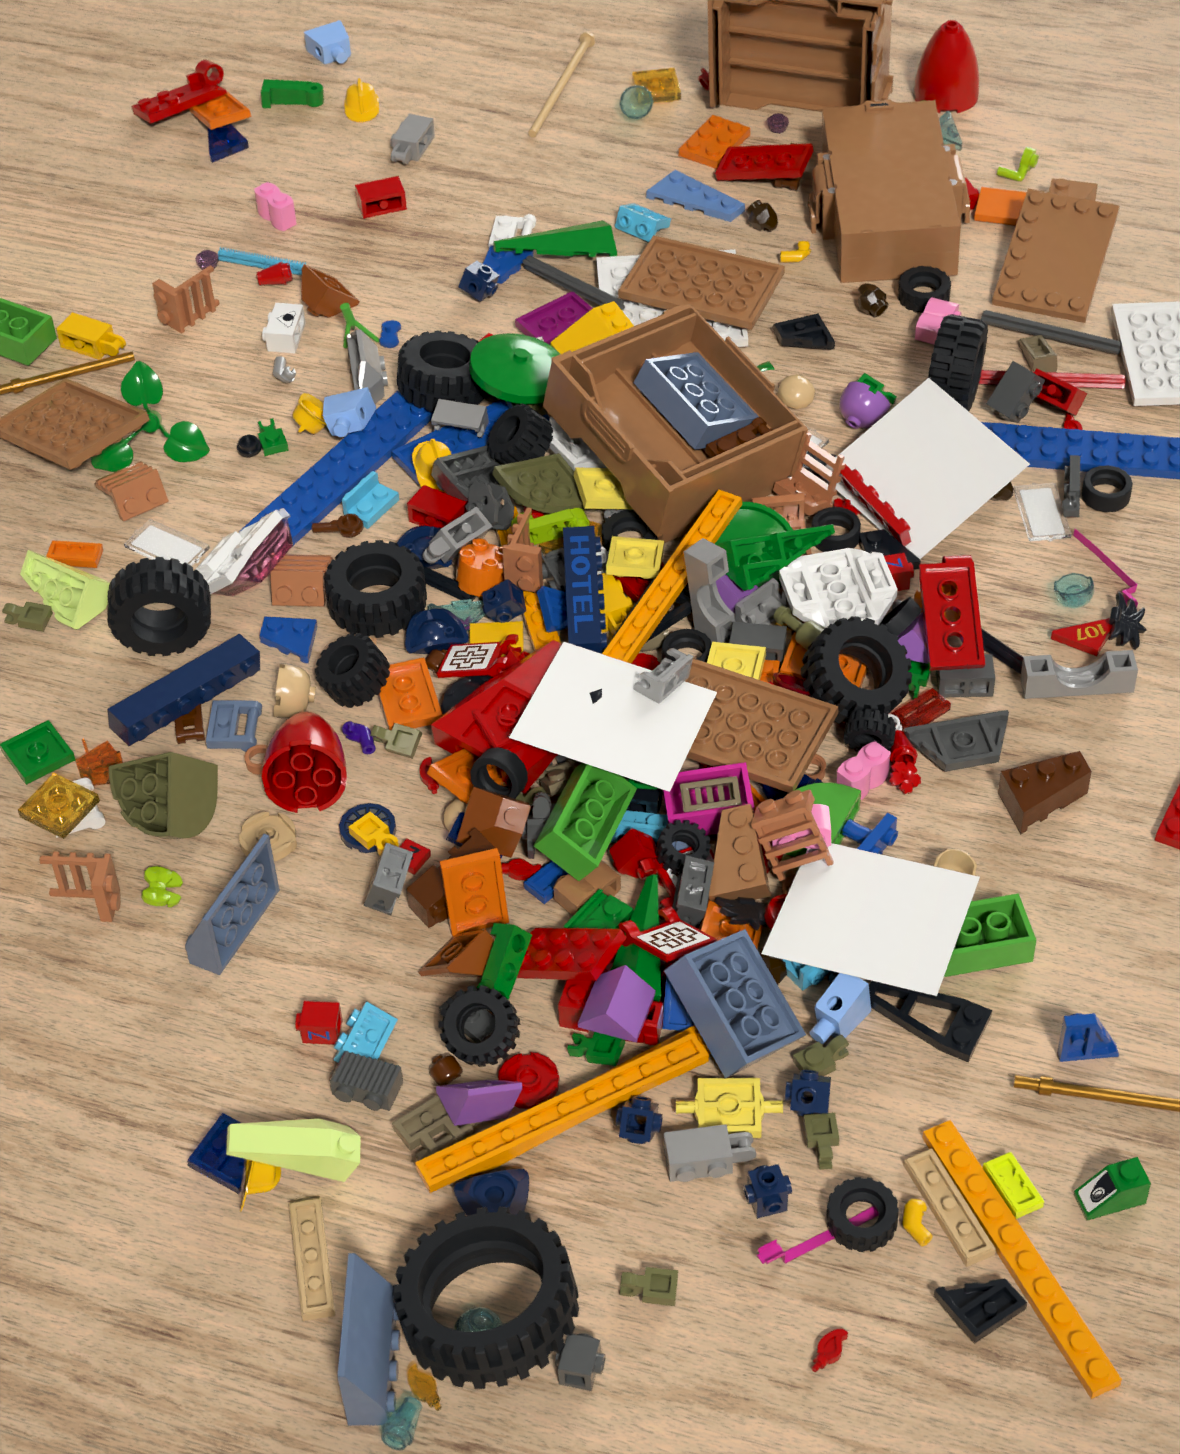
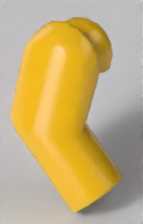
[780,241,811,263]
[902,1199,933,1247]

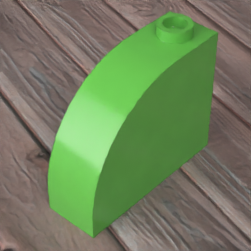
[784,783,861,857]

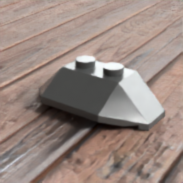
[431,446,502,502]

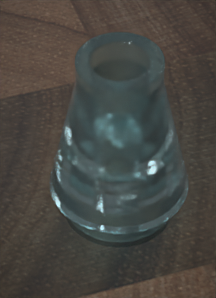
[381,1397,422,1450]

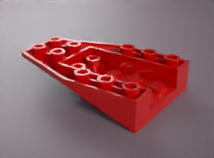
[431,640,562,793]

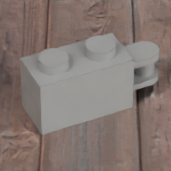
[390,114,435,164]
[423,506,493,564]
[664,1124,756,1182]

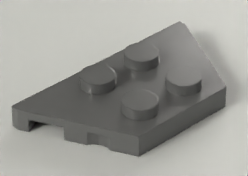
[904,710,1009,772]

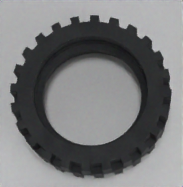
[393,1207,579,1389]

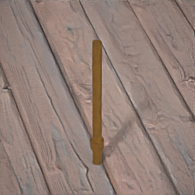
[0,351,135,395]
[1013,1075,1180,1112]

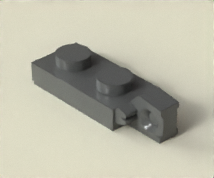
[1062,455,1080,517]

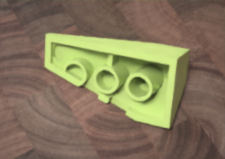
[20,550,110,629]
[226,1118,360,1182]

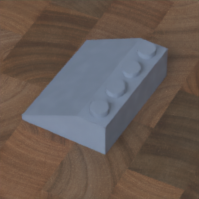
[633,352,759,450]
[185,834,280,975]
[664,929,806,1078]
[337,1253,401,1425]

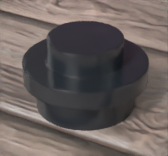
[237,435,262,457]

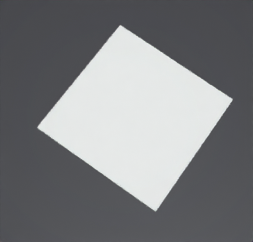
[820,378,1030,559]
[509,642,717,792]
[761,843,980,996]

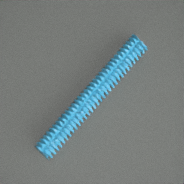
[218,247,306,275]

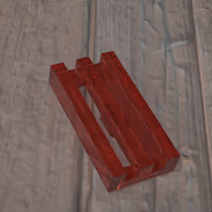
[891,688,951,729]

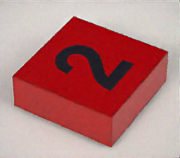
[400,839,431,875]

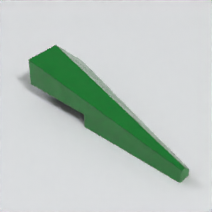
[493,220,617,257]
[717,524,835,591]
[610,874,661,1002]

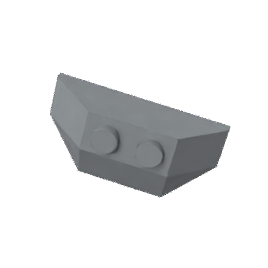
[346,330,388,404]

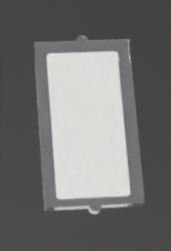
[1013,483,1072,541]
[124,519,210,566]

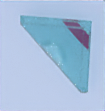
[939,111,962,151]
[427,599,485,632]

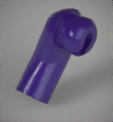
[342,721,376,755]

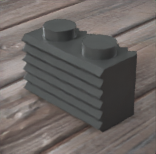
[330,1051,403,1111]

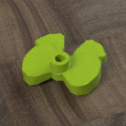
[141,866,183,908]

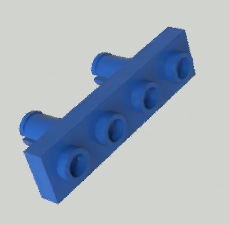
[842,813,898,855]

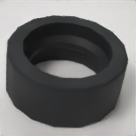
[1082,465,1133,512]
[811,507,861,552]
[662,629,712,663]
[470,747,528,799]

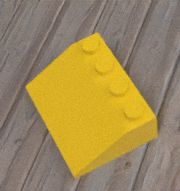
[550,301,634,354]

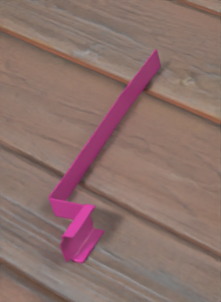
[1073,529,1138,608]
[757,1206,879,1264]

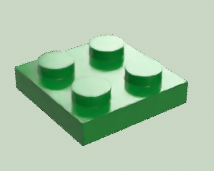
[0,720,76,785]

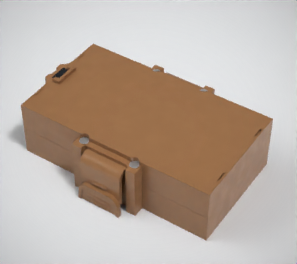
[808,99,970,283]

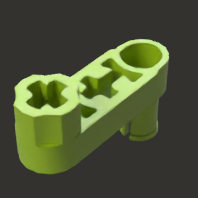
[511,508,590,545]

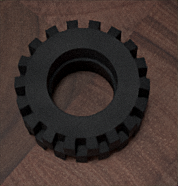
[487,404,553,465]
[315,633,390,708]
[439,985,520,1067]

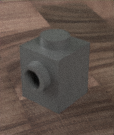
[555,1333,606,1391]

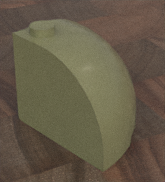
[109,752,218,839]

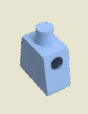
[304,20,351,64]
[323,387,376,437]
[809,973,871,1044]

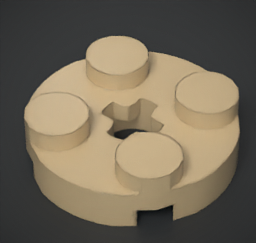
[239,812,297,862]

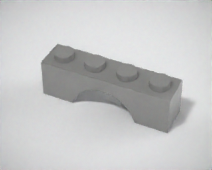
[684,538,735,643]
[1020,650,1138,699]

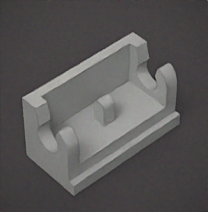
[431,399,489,438]
[735,578,791,625]
[634,648,694,703]

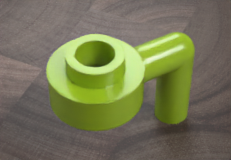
[997,147,1039,182]

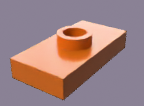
[46,540,103,568]

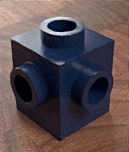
[458,261,500,301]
[482,579,526,623]
[785,1070,831,1116]
[616,1096,663,1144]
[743,1164,792,1219]

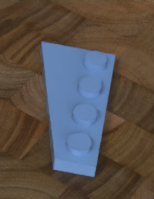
[646,170,745,222]

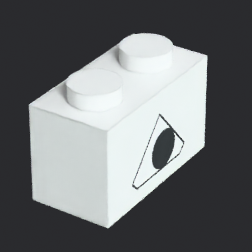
[262,303,306,353]

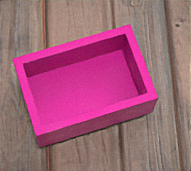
[663,762,755,836]

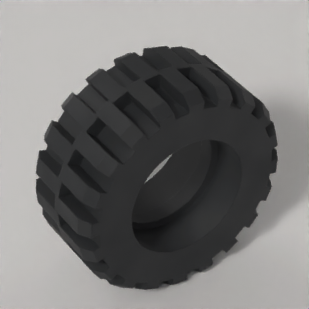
[928,314,988,412]
[397,331,488,412]
[324,540,427,638]
[107,557,211,656]
[801,616,912,725]

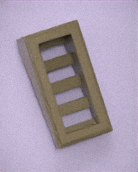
[1019,335,1057,372]
[680,776,741,813]

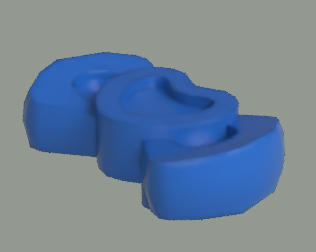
[379,320,401,348]

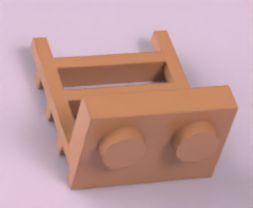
[152,265,220,334]
[773,432,845,516]
[94,461,169,521]
[752,493,812,556]
[502,507,543,593]
[270,554,333,607]
[751,789,834,881]
[39,852,121,922]

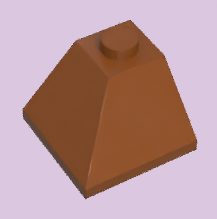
[301,264,360,318]
[456,786,531,858]
[418,929,494,978]

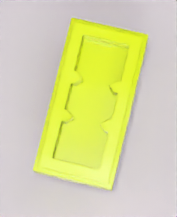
[983,1152,1044,1219]

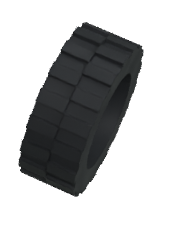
[898,266,951,313]
[602,510,658,552]
[826,1177,899,1252]

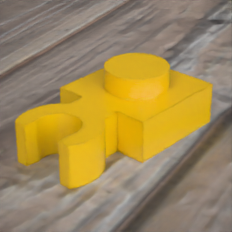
[349,811,399,855]

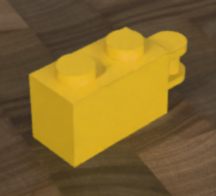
[56,312,126,360]
[598,572,633,635]

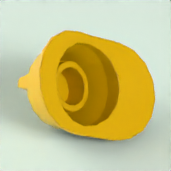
[344,78,379,122]
[292,393,327,434]
[412,439,451,493]
[240,1159,281,1212]

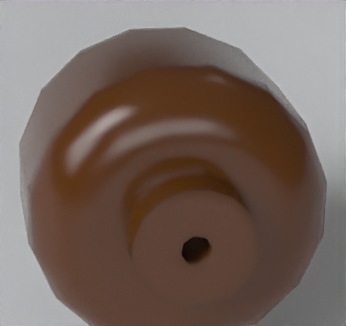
[425,649,447,674]
[429,1055,463,1086]

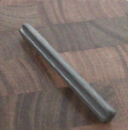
[522,256,625,310]
[981,310,1121,354]

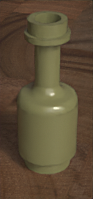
[774,606,824,650]

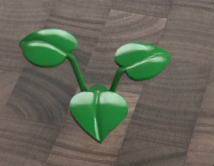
[91,361,210,472]

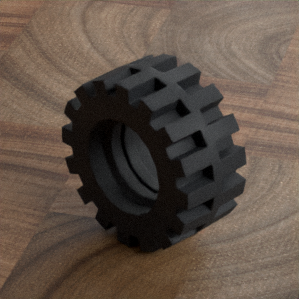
[844,709,896,752]
[655,820,711,875]

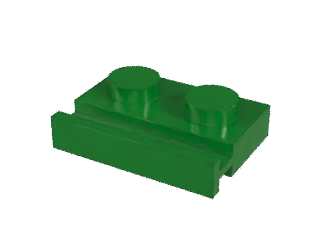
[563,888,634,929]

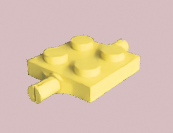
[676,1078,783,1138]

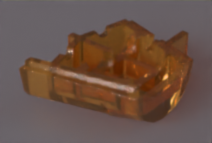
[75,739,123,786]

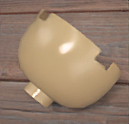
[273,663,316,718]

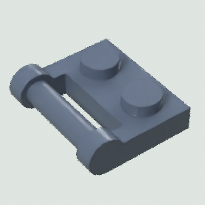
[206,700,263,752]

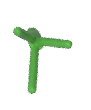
[340,303,380,348]

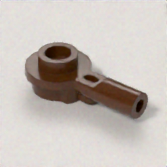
[312,514,364,537]

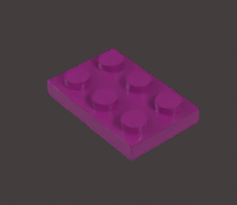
[515,291,593,345]

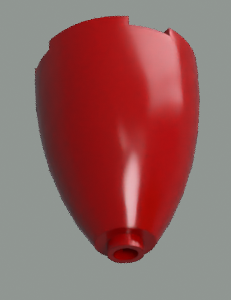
[914,20,979,113]
[261,712,347,813]

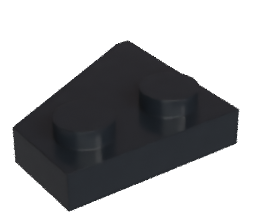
[773,313,835,349]
[859,529,921,570]
[934,1278,1027,1344]

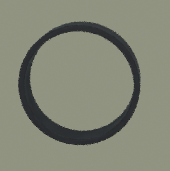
[881,597,922,636]

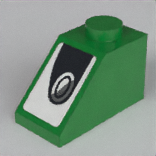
[1074,1157,1151,1221]

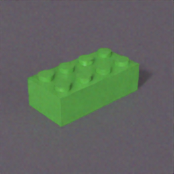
[0,298,57,366]
[534,763,637,881]
[944,893,1037,977]

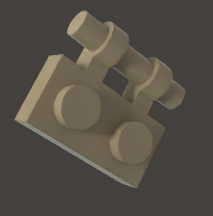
[536,758,582,796]
[392,1095,474,1161]

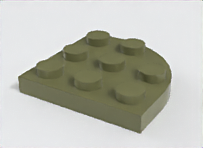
[493,453,589,514]

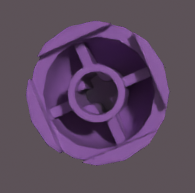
[839,382,890,429]

